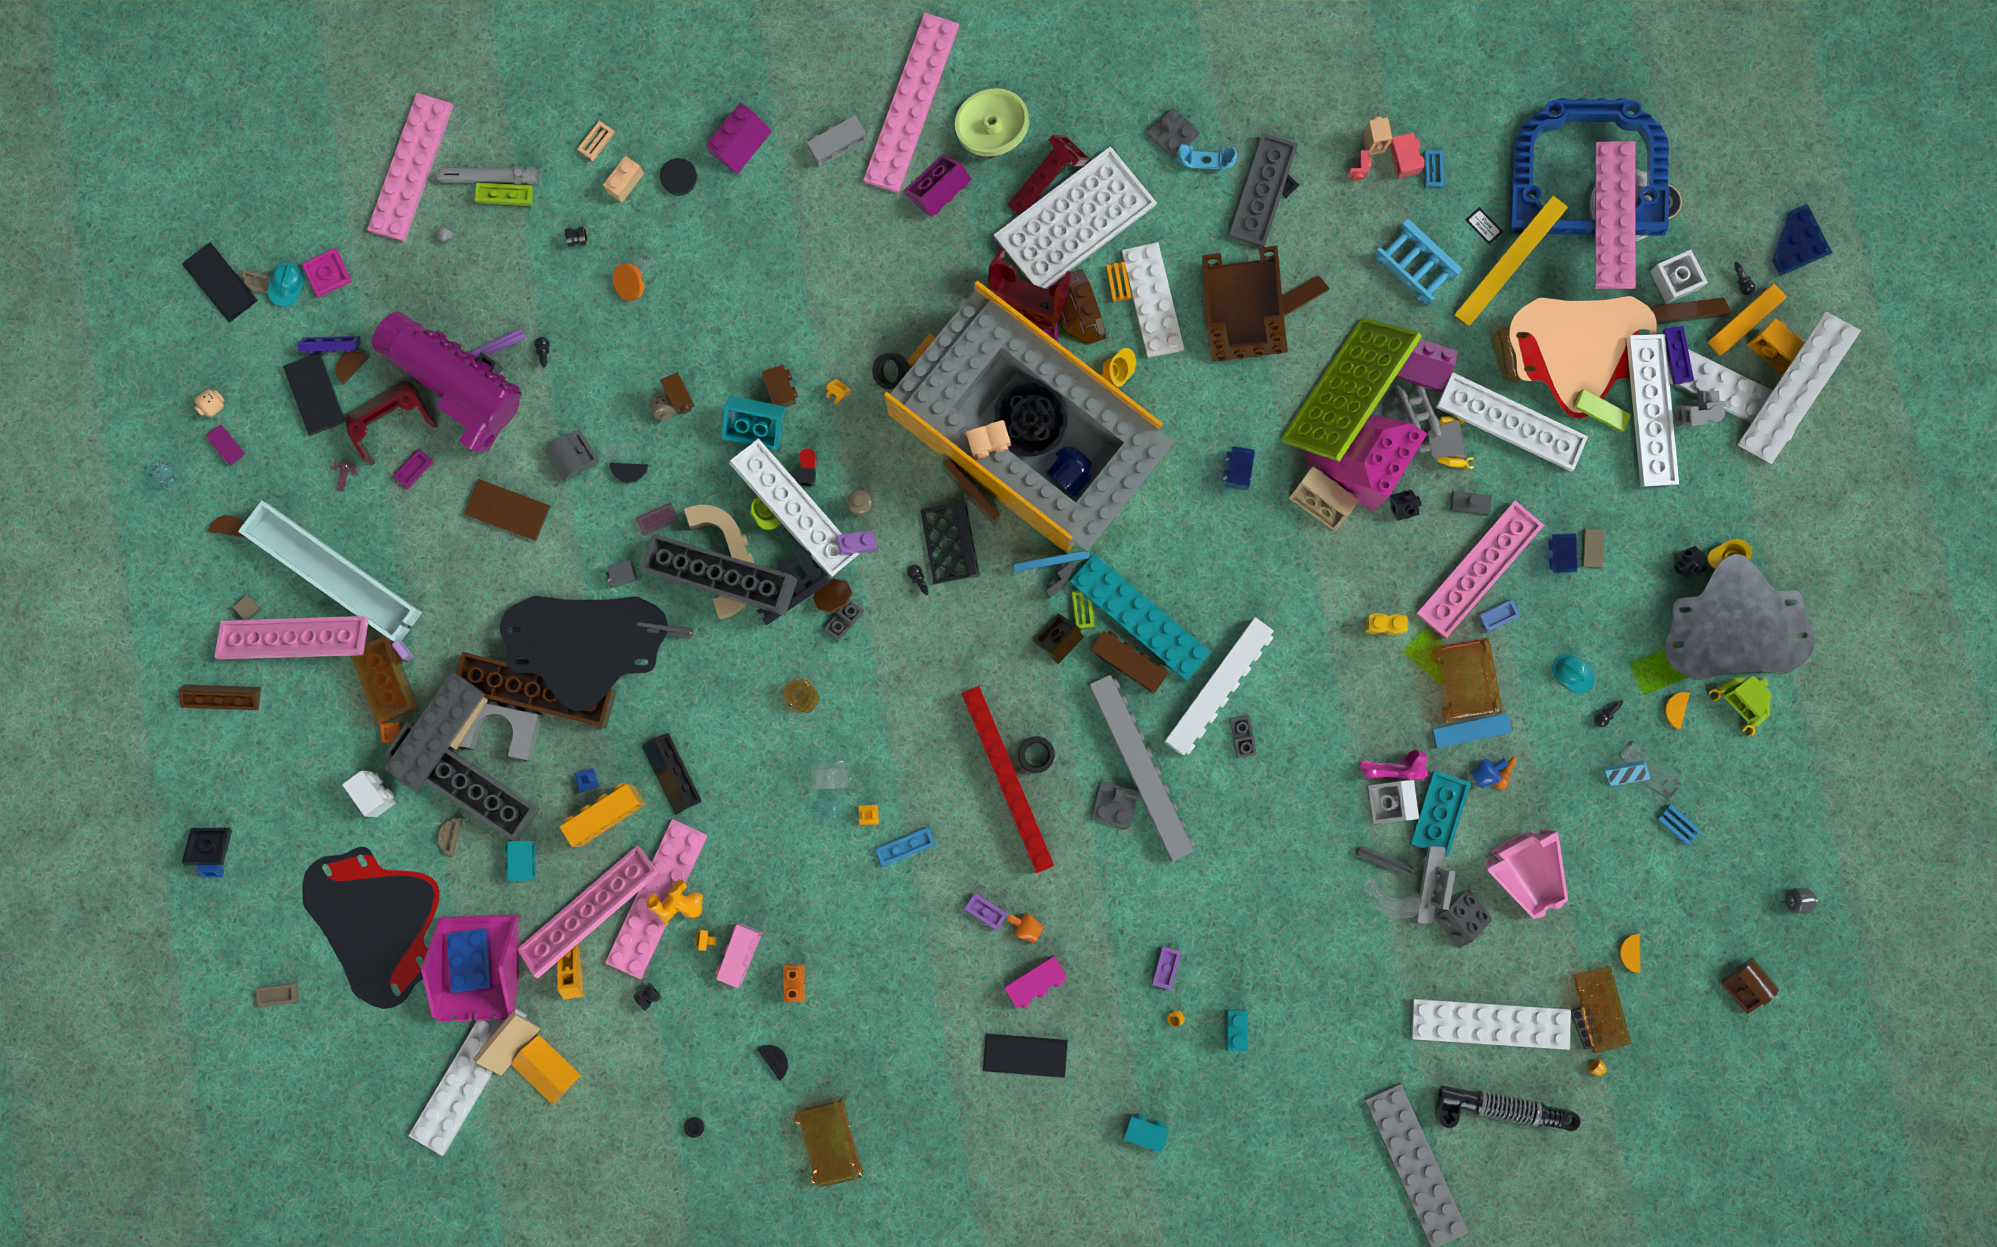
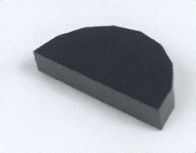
[610,463,649,483]
[757,1045,788,1081]

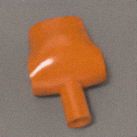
[1006,913,1044,944]

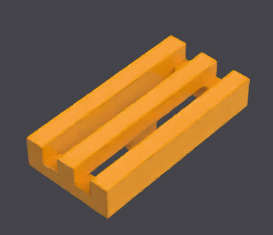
[1106,262,1131,302]

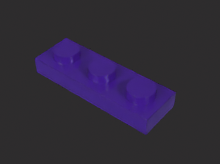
[1662,326,1694,385]
[298,336,361,353]

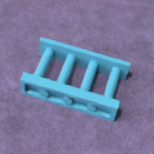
[1374,219,1463,306]

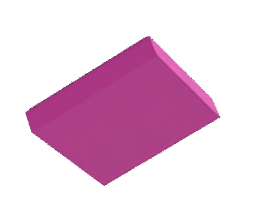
[302,248,353,298]

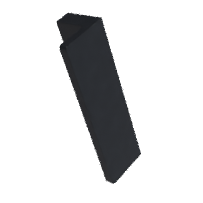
[642,733,702,815]

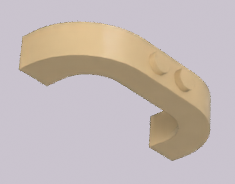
[684,505,755,619]

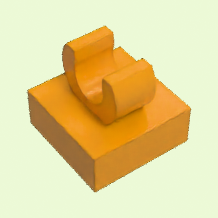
[826,379,851,404]
[858,805,879,825]
[694,929,717,951]

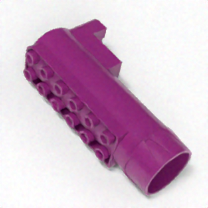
[372,311,522,452]

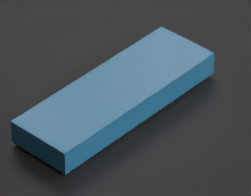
[875,827,936,867]

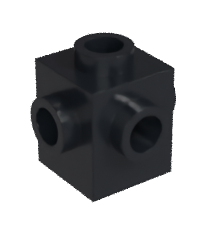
[1390,489,1421,521]
[1674,546,1707,579]

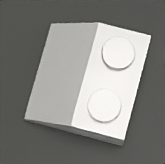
[1368,780,1419,824]

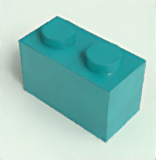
[505,841,536,881]
[1225,1009,1248,1052]
[1123,1113,1169,1153]

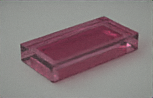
[636,502,679,536]

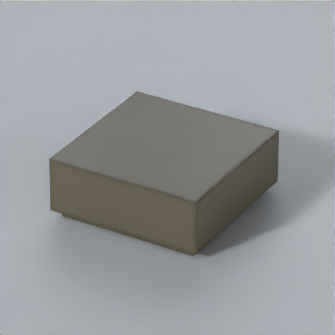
[233,594,262,620]

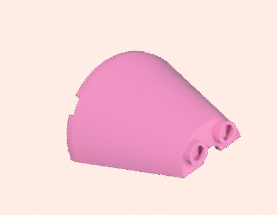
[1485,829,1568,919]

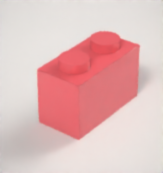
[1389,133,1424,179]

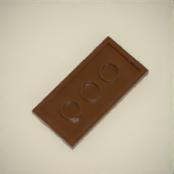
[943,459,1000,526]
[464,479,551,541]

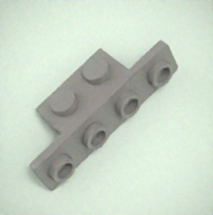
[1415,846,1455,924]

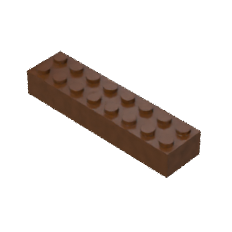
[456,652,617,728]

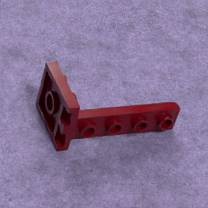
[1007,135,1092,215]

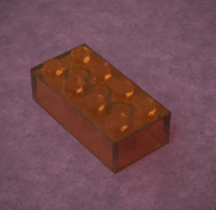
[351,636,419,724]

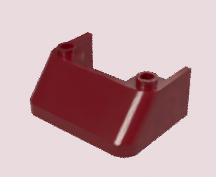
[987,247,1071,330]
[345,381,438,465]

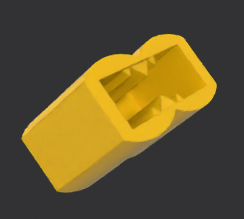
[1365,613,1408,636]

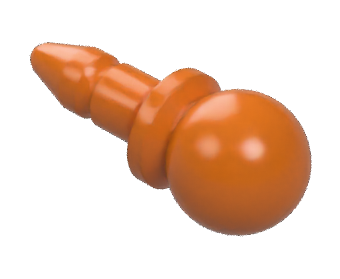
[1493,756,1516,790]

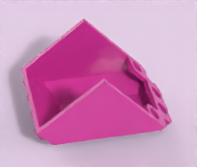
[1303,414,1427,511]

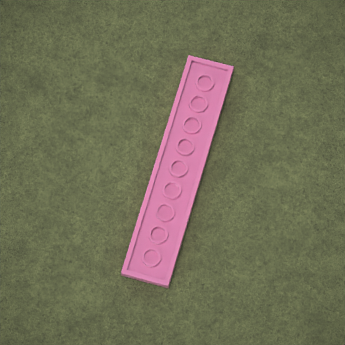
[864,12,959,194]

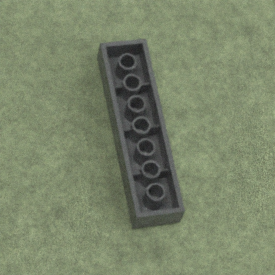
[640,534,798,616]
[384,722,541,841]

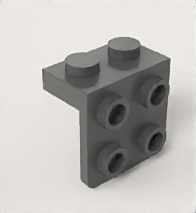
[1434,890,1492,948]

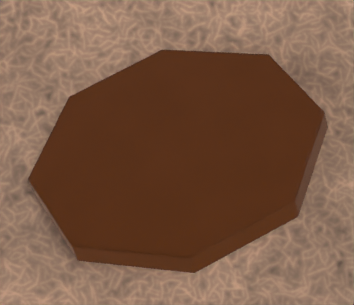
[813,578,852,613]

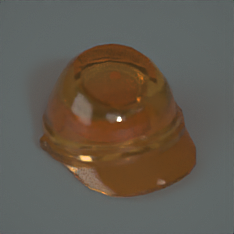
[783,679,819,713]

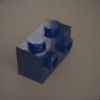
[1222,446,1255,490]
[1549,534,1578,574]

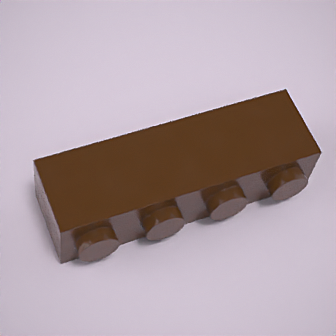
[1090,631,1168,694]

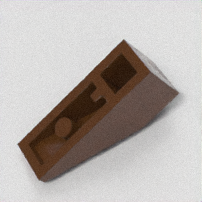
[660,372,695,414]

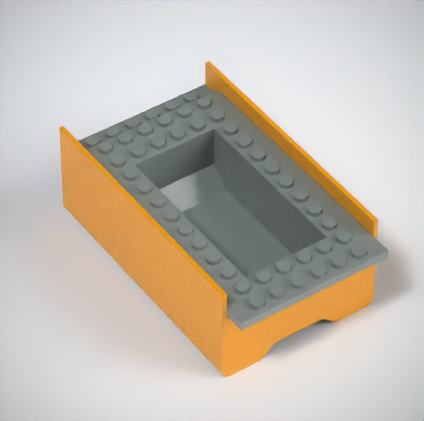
[884,281,1175,554]

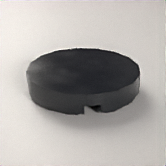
[660,158,698,196]

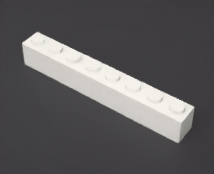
[1164,617,1274,756]

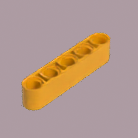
[1707,283,1787,356]

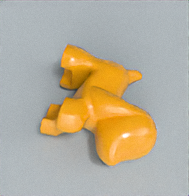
[645,879,703,926]

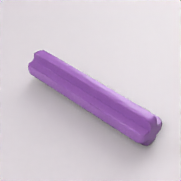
[471,328,526,360]

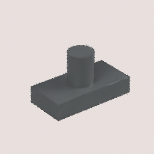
[1451,491,1492,515]

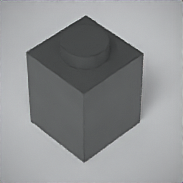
[606,560,638,587]

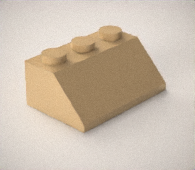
[1289,467,1360,531]

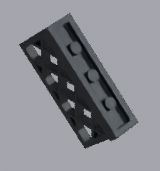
[920,500,980,585]

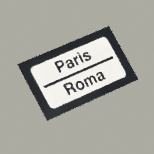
[1465,207,1504,245]

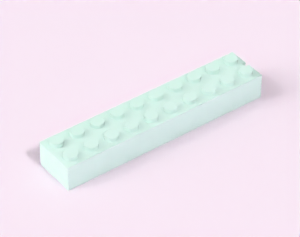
[238,500,423,642]

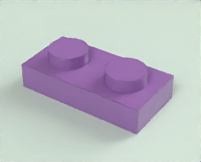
[835,530,877,555]
[965,893,1008,930]
[1152,946,1181,990]

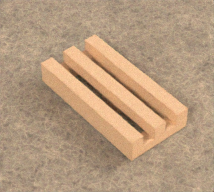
[577,120,615,161]

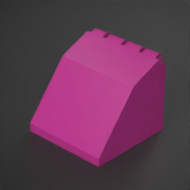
[421,914,519,1022]

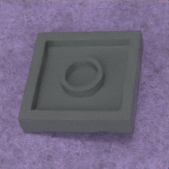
[1147,107,1200,159]
[1091,781,1139,829]

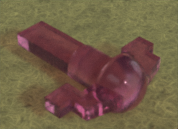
[330,461,358,492]

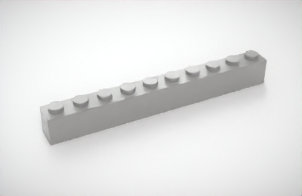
[1089,675,1195,861]

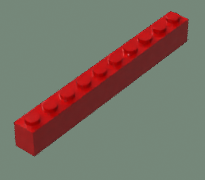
[961,686,1054,874]

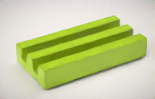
[1071,591,1094,629]

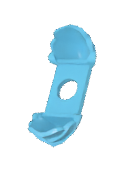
[1177,144,1237,170]

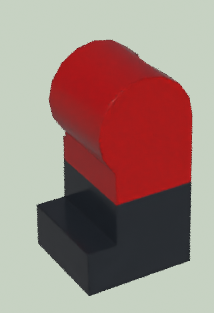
[795,448,817,486]

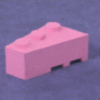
[715,923,763,988]

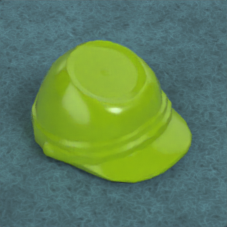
[750,496,781,530]

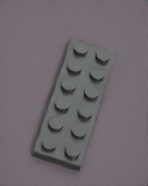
[1228,133,1298,247]
[384,672,486,791]

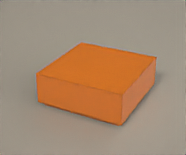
[380,722,402,744]

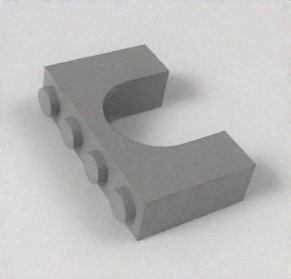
[460,700,542,761]

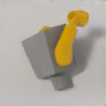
[1419,415,1474,470]

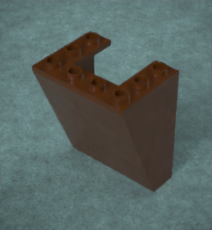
[1202,245,1288,361]

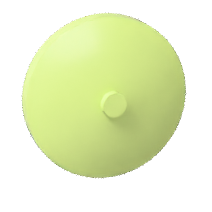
[955,88,1029,156]

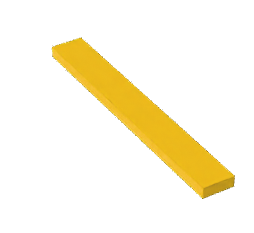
[1454,196,1568,327]

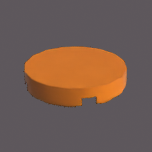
[612,263,645,301]

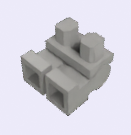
[1675,390,1726,426]

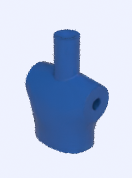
[1470,758,1508,789]

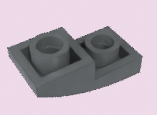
[1046,562,1075,599]
[823,599,864,643]
[1230,715,1257,758]

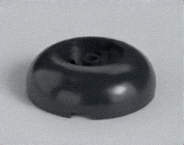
[993,379,1068,457]

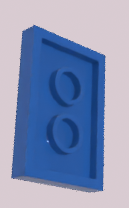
[446,928,492,993]

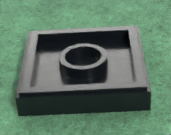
[182,828,232,866]

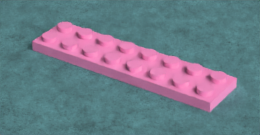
[367,93,453,242]
[1595,141,1636,289]
[1416,500,1544,639]
[214,616,368,660]
[605,819,708,979]
[517,845,659,978]

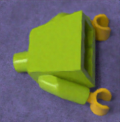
[1707,676,1772,736]

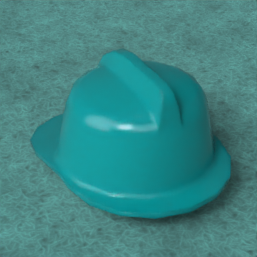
[268,262,304,307]
[1552,654,1595,693]

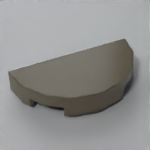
[242,269,271,293]
[437,818,463,856]

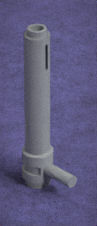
[436,166,540,186]

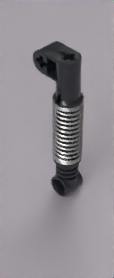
[1435,1085,1581,1131]

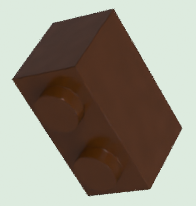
[762,365,798,407]

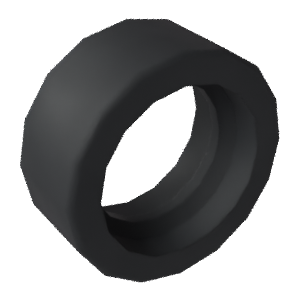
[872,352,910,390]
[1018,736,1055,773]

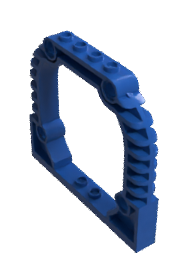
[1510,98,1669,236]

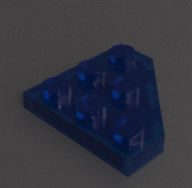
[1772,203,1833,277]

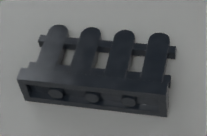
[757,548,830,626]

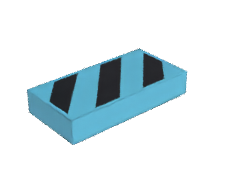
[1605,760,1650,786]

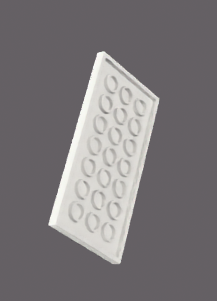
[994,146,1157,289]

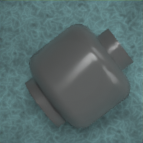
[1785,888,1817,914]

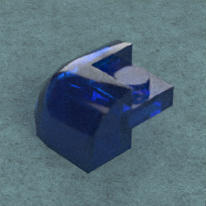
[1046,447,1093,497]

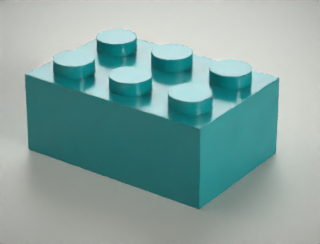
[721,396,786,450]

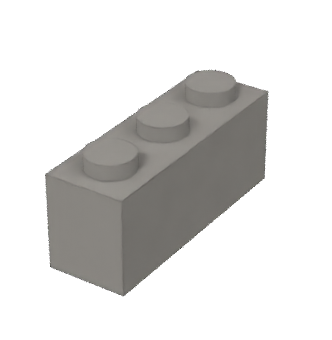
[807,115,867,167]

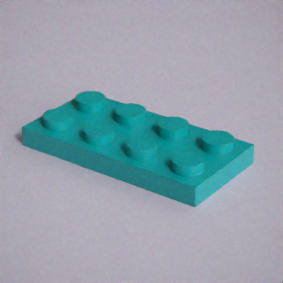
[1410,770,1471,857]

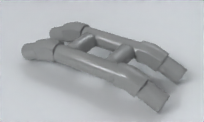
[1393,383,1442,441]

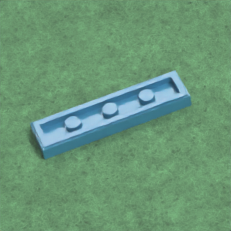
[1013,551,1090,571]
[1432,713,1512,748]

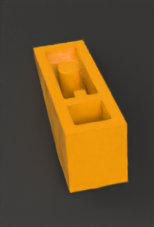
[557,944,583,1000]

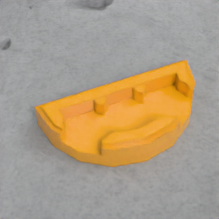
[1664,692,1690,730]
[1618,934,1640,973]

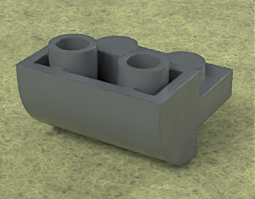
[545,429,599,483]

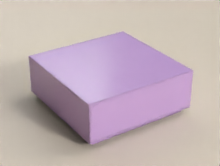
[392,640,414,661]

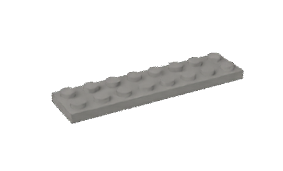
[1364,1083,1469,1247]

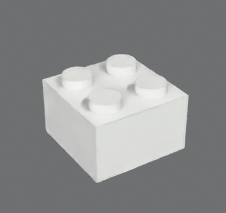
[1650,250,1708,304]
[342,770,396,817]

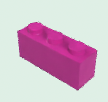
[1004,956,1067,1009]

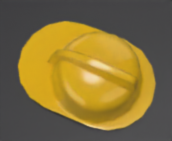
[1101,348,1136,387]
[1707,539,1752,569]

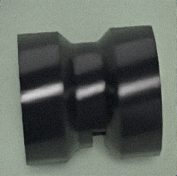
[565,226,588,247]
[633,983,661,1011]

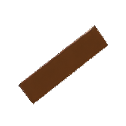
[1283,275,1330,316]
[1650,297,1731,324]
[178,684,260,710]

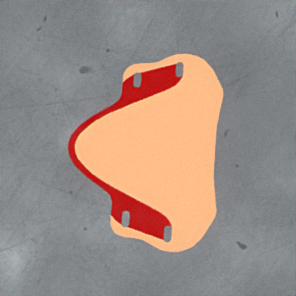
[1510,296,1657,419]

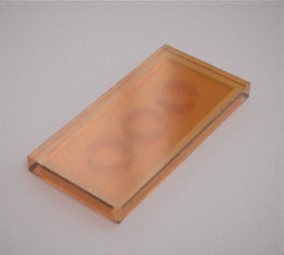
[1573,966,1632,1053]

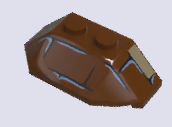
[1060,269,1106,345]

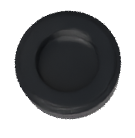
[684,1117,705,1138]

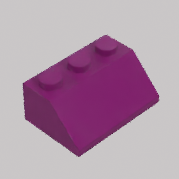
[706,103,772,174]
[903,154,972,217]
[1395,339,1458,392]

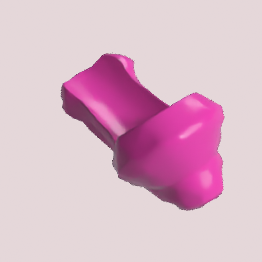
[1359,750,1428,780]

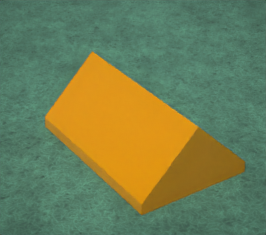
[511,1035,581,1105]

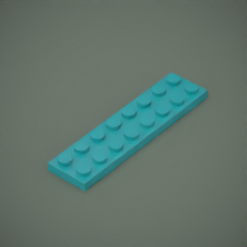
[1069,554,1211,682]

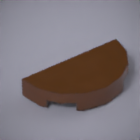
[336,351,369,385]
[208,515,247,538]

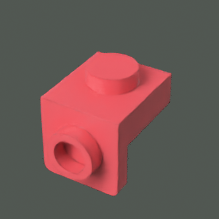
[1347,150,1372,181]

